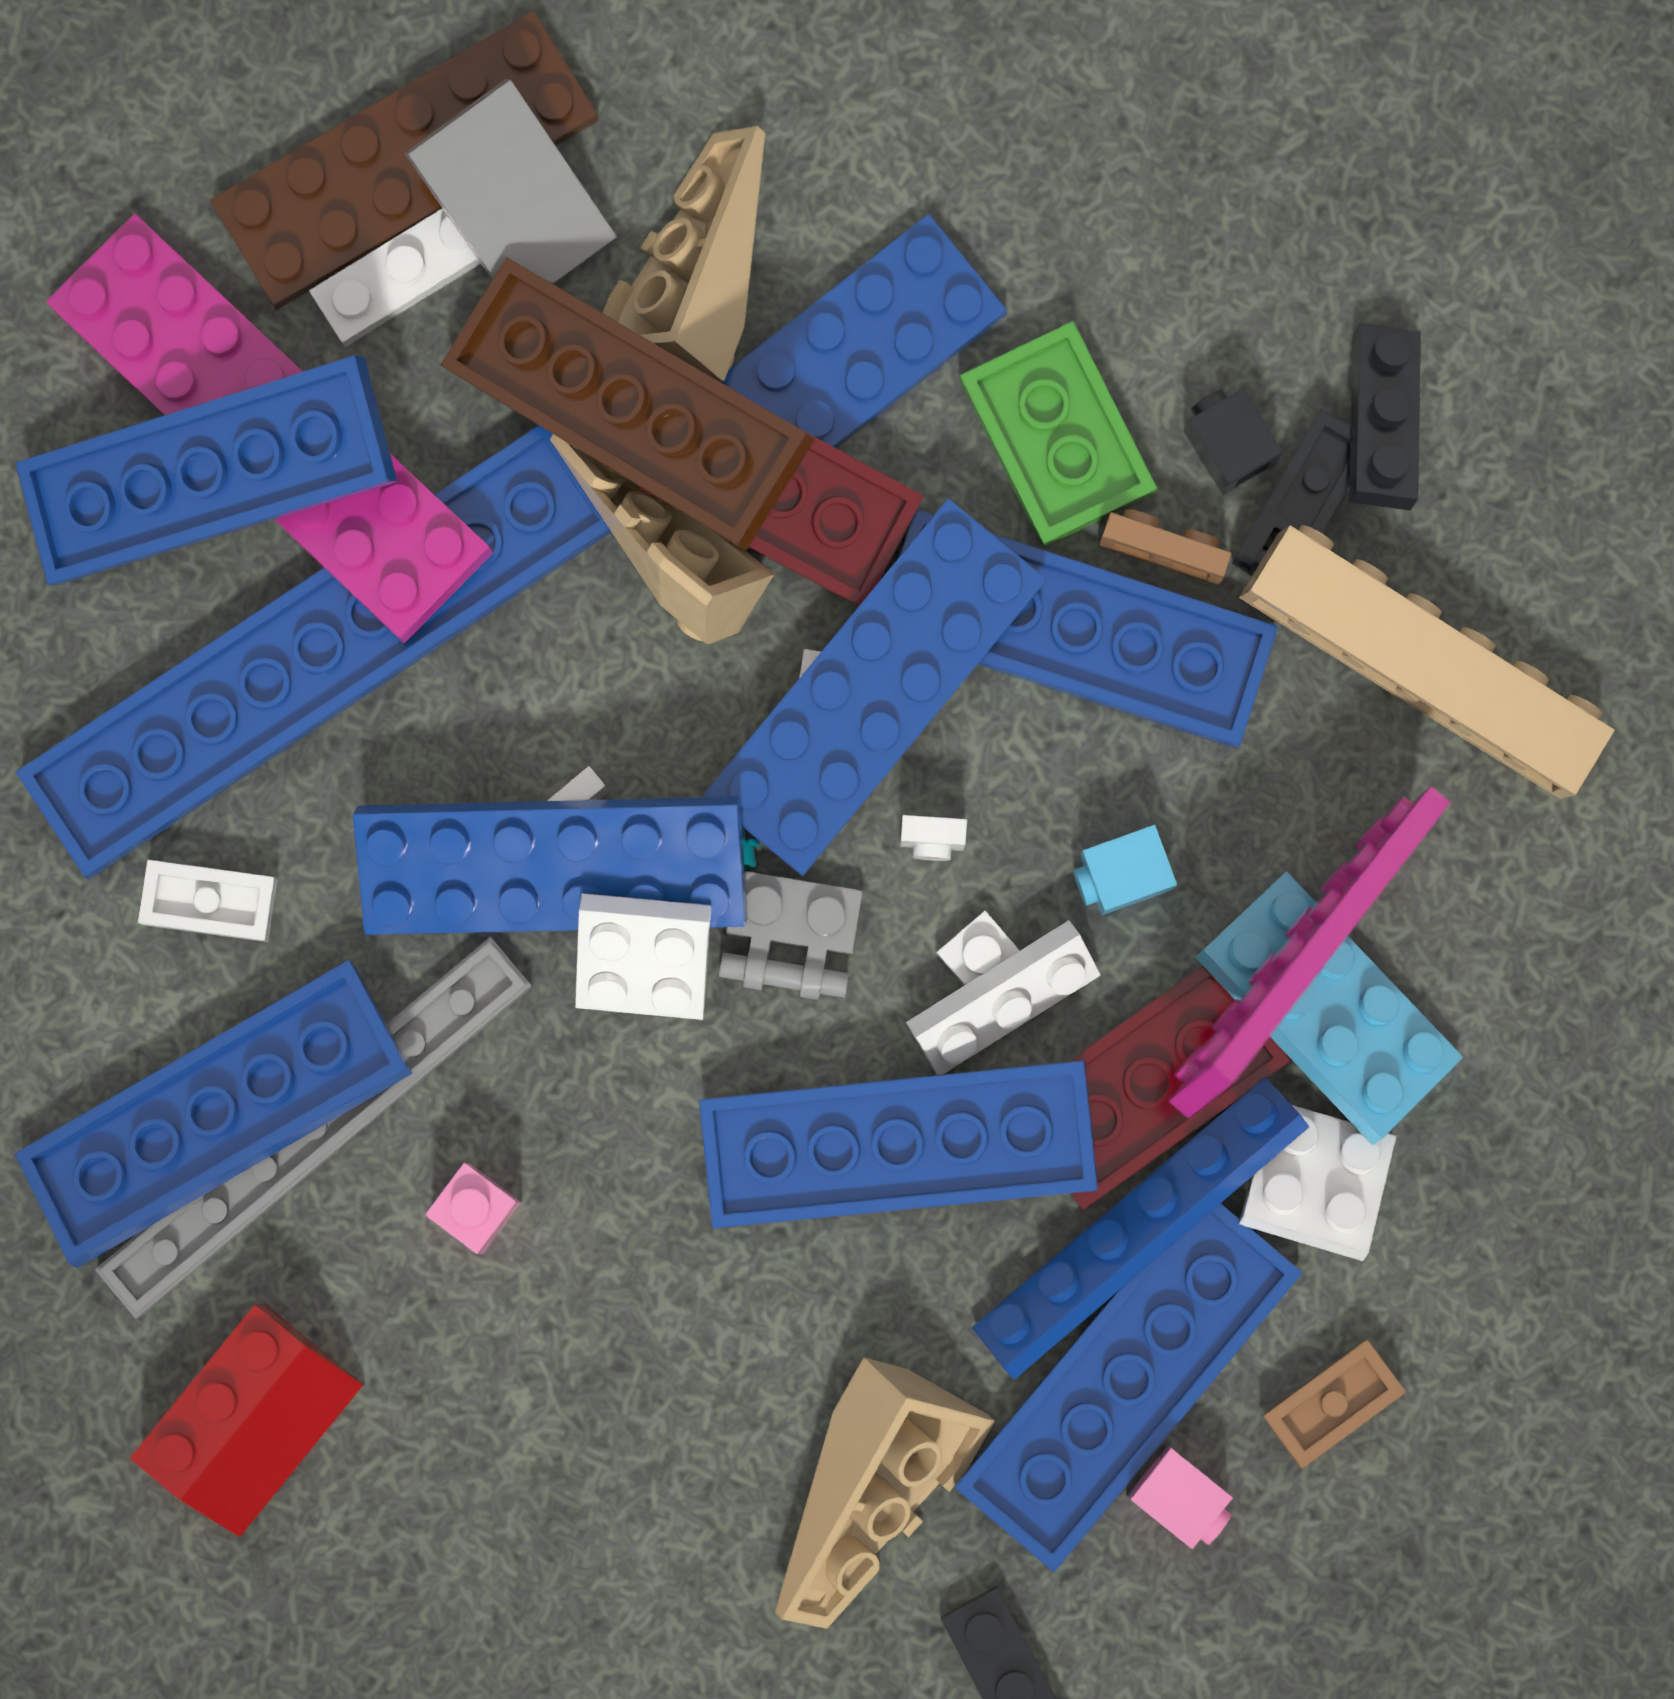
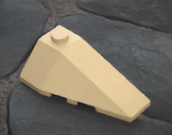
[602,126,765,382]
[550,435,774,645]
[775,1357,995,1629]

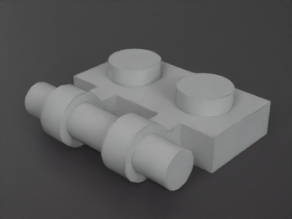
[719,871,863,1000]

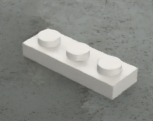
[309,209,481,347]
[906,920,1101,1075]

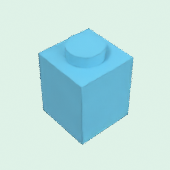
[1073,825,1177,916]

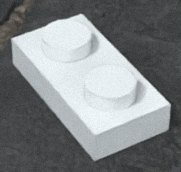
[138,860,278,942]

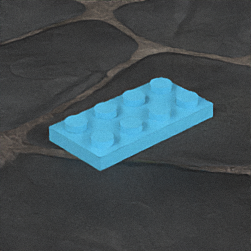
[1195,871,1463,1145]

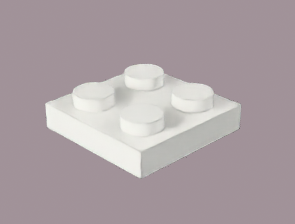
[575,894,711,1020]
[1239,1105,1396,1261]

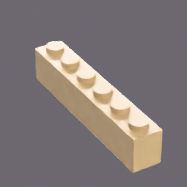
[1239,525,1615,799]

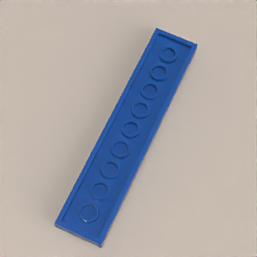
[15,426,612,880]

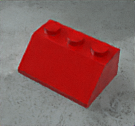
[129,1303,364,1537]

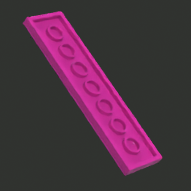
[46,214,493,643]

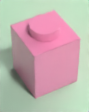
[425,1163,522,1254]
[1127,1445,1233,1549]

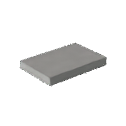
[404,79,617,284]

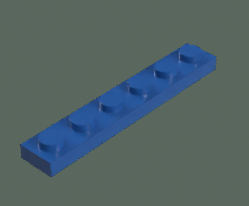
[972,1077,1310,1380]

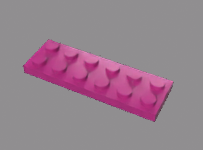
[1169,786,1451,1118]

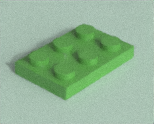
[959,321,1158,548]

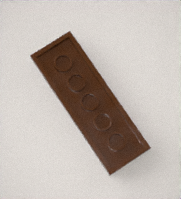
[210,10,599,310]
[440,257,815,551]

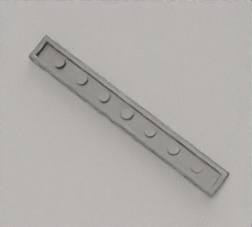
[95,937,533,1319]

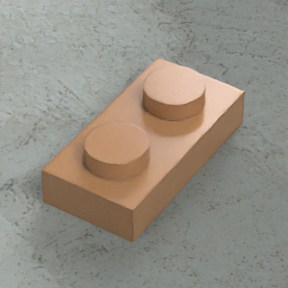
[1099,509,1232,586]
[1261,1339,1406,1469]

